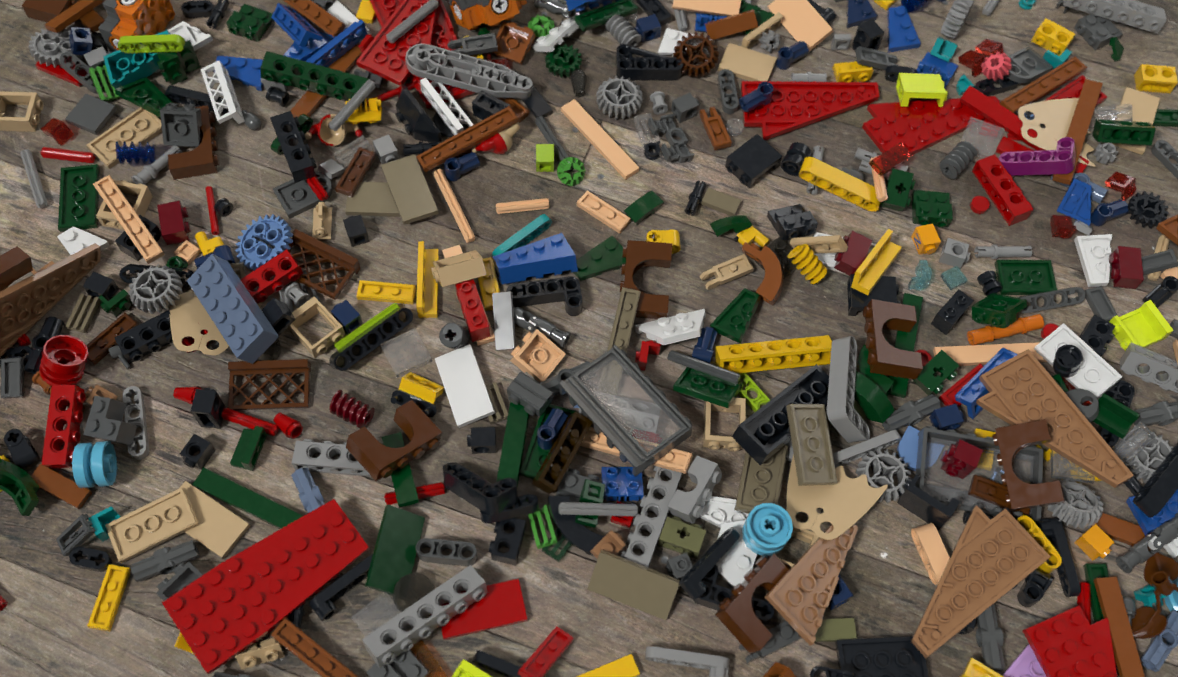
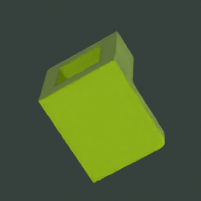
[536,144,554,172]

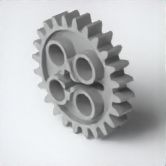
[28,26,83,67]

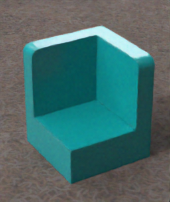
[930,37,958,62]
[1043,49,1072,70]
[88,506,120,542]

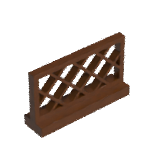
[285,229,361,300]
[228,359,311,411]

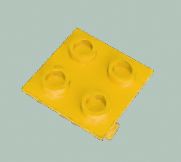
[345,98,382,124]

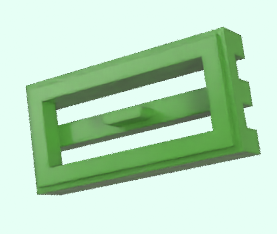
[89,65,120,102]
[528,504,558,549]

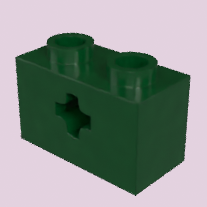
[881,168,915,212]
[913,350,960,395]

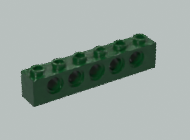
[260,51,370,105]

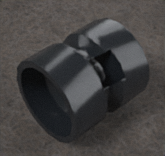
[781,142,811,176]
[1053,344,1082,378]

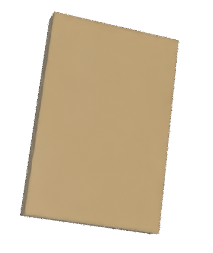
[718,43,777,81]

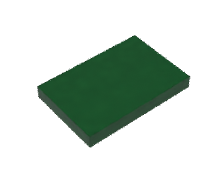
[995,260,1057,295]
[673,367,743,408]

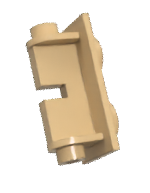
[312,202,332,240]
[235,638,285,670]

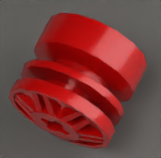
[39,335,88,386]

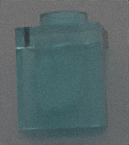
[908,260,932,290]

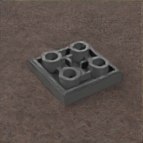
[65,94,117,135]

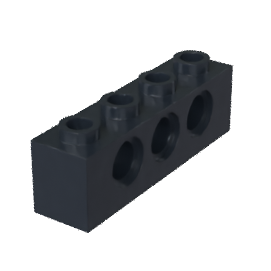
[270,111,317,183]

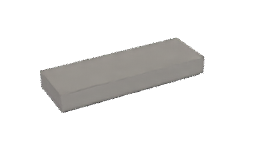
[492,291,516,351]

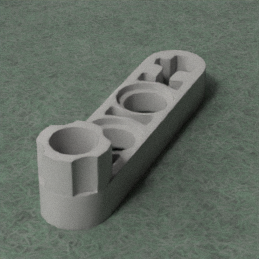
[645,646,730,677]

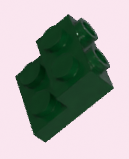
[226,4,274,42]
[157,40,201,85]
[912,190,953,227]
[972,293,1027,328]

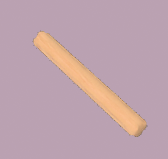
[434,169,475,243]

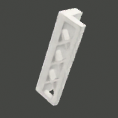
[201,61,245,124]
[420,78,474,135]

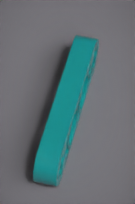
[492,214,552,257]

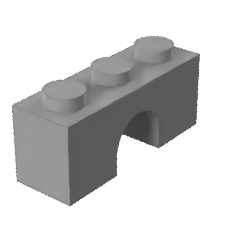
[668,456,722,524]

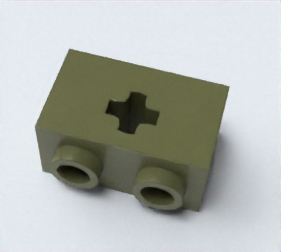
[658,517,706,559]

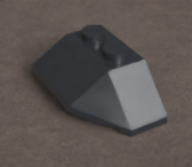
[395,85,442,144]

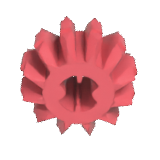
[981,51,1012,82]

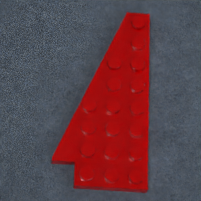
[356,0,438,86]
[741,81,880,140]
[862,96,1000,162]
[1022,605,1117,677]

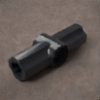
[24,316,64,375]

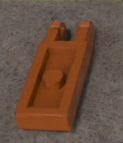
[699,107,732,150]

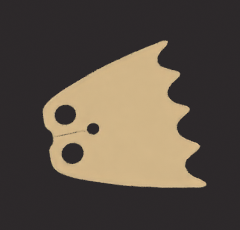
[1018,98,1095,167]
[170,289,263,355]
[787,453,888,540]

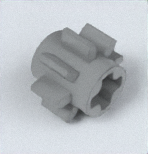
[759,30,781,52]
[1093,142,1118,165]

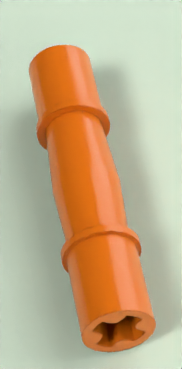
[967,314,1044,345]

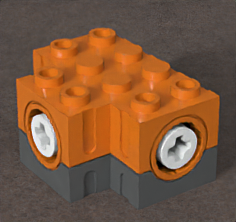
[98,0,176,52]
[448,0,527,30]

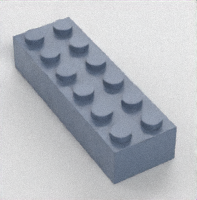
[187,254,279,364]

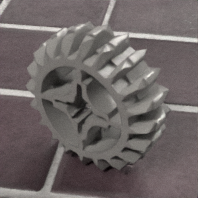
[941,0,974,39]
[596,76,643,120]
[128,264,183,314]
[1120,431,1175,483]
[856,449,911,503]
[1047,479,1104,529]

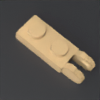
[700,254,754,290]

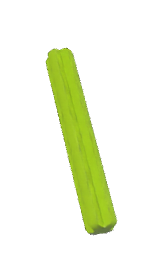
[334,303,400,351]

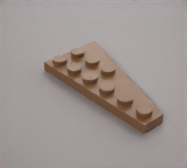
[765,524,858,646]

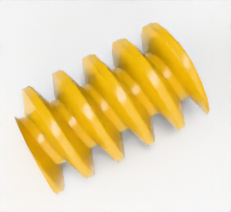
[787,244,827,284]

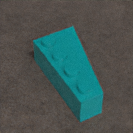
[103,30,170,89]

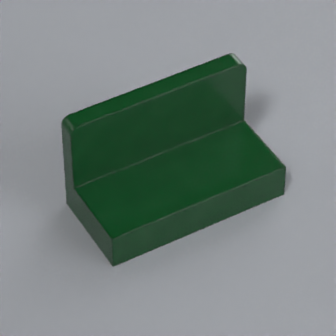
[1093,394,1140,439]
[230,426,267,471]

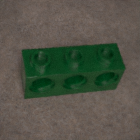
[1092,119,1156,145]

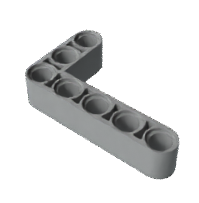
[827,336,870,443]

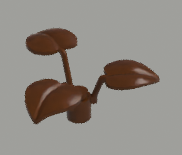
[1131,552,1178,639]

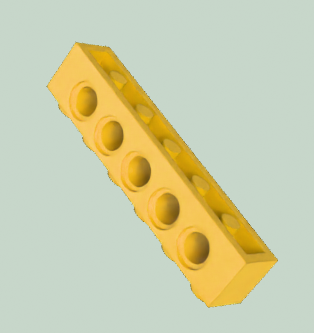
[715,335,832,373]

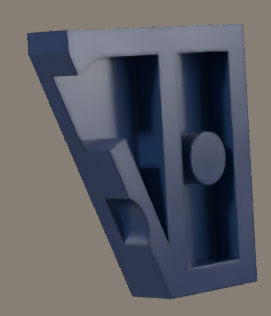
[847,0,877,28]

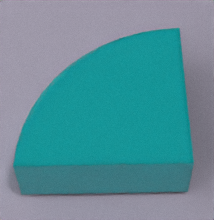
[956,74,975,96]

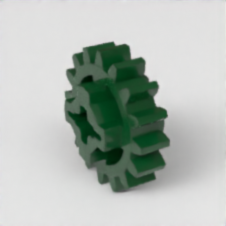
[545,44,582,78]

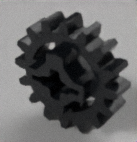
[1128,191,1169,228]

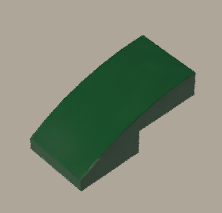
[624,191,664,225]
[710,215,752,237]
[575,479,605,528]

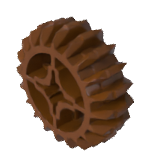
[673,32,719,78]

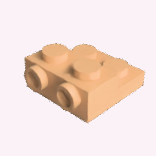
[510,329,566,383]

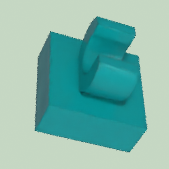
[1134,585,1167,609]

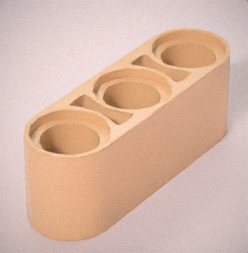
[911,523,950,585]

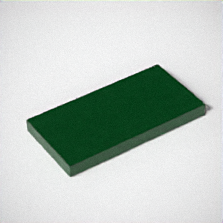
[58,164,100,232]
[519,404,579,479]
[365,505,425,599]

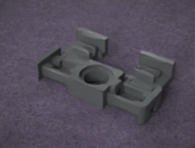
[647,114,695,163]

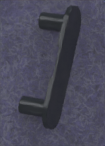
[390,390,437,417]

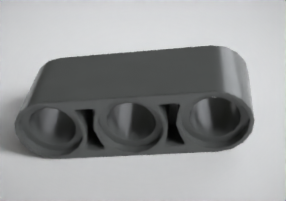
[416,538,478,566]

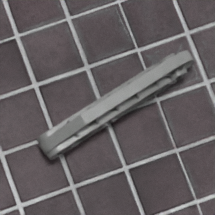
[405,44,533,100]

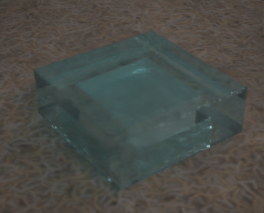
[940,266,967,290]

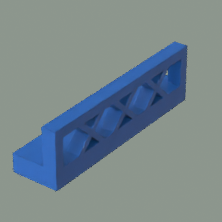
[271,3,323,48]
[305,20,368,67]
[955,348,1018,419]

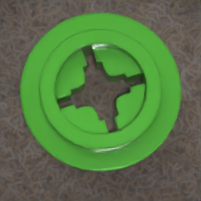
[528,14,555,37]
[557,157,586,186]

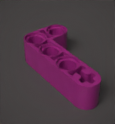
[999,137,1076,176]

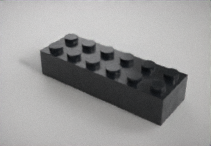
[732,364,829,466]

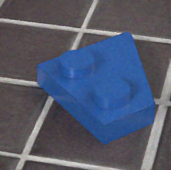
[1057,178,1092,225]

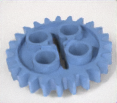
[235,214,293,270]

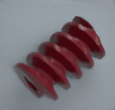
[329,390,375,429]

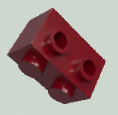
[157,200,191,245]
[834,231,872,276]
[1109,246,1144,289]
[940,439,983,479]

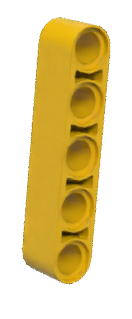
[799,157,881,212]

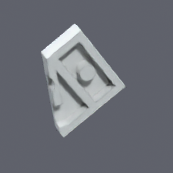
[57,226,110,255]

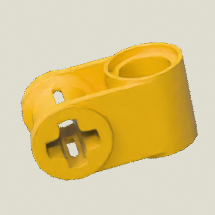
[646,229,681,254]

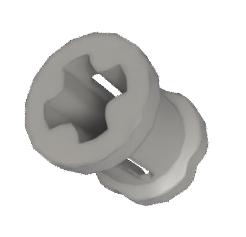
[650,91,668,115]
[284,283,310,308]

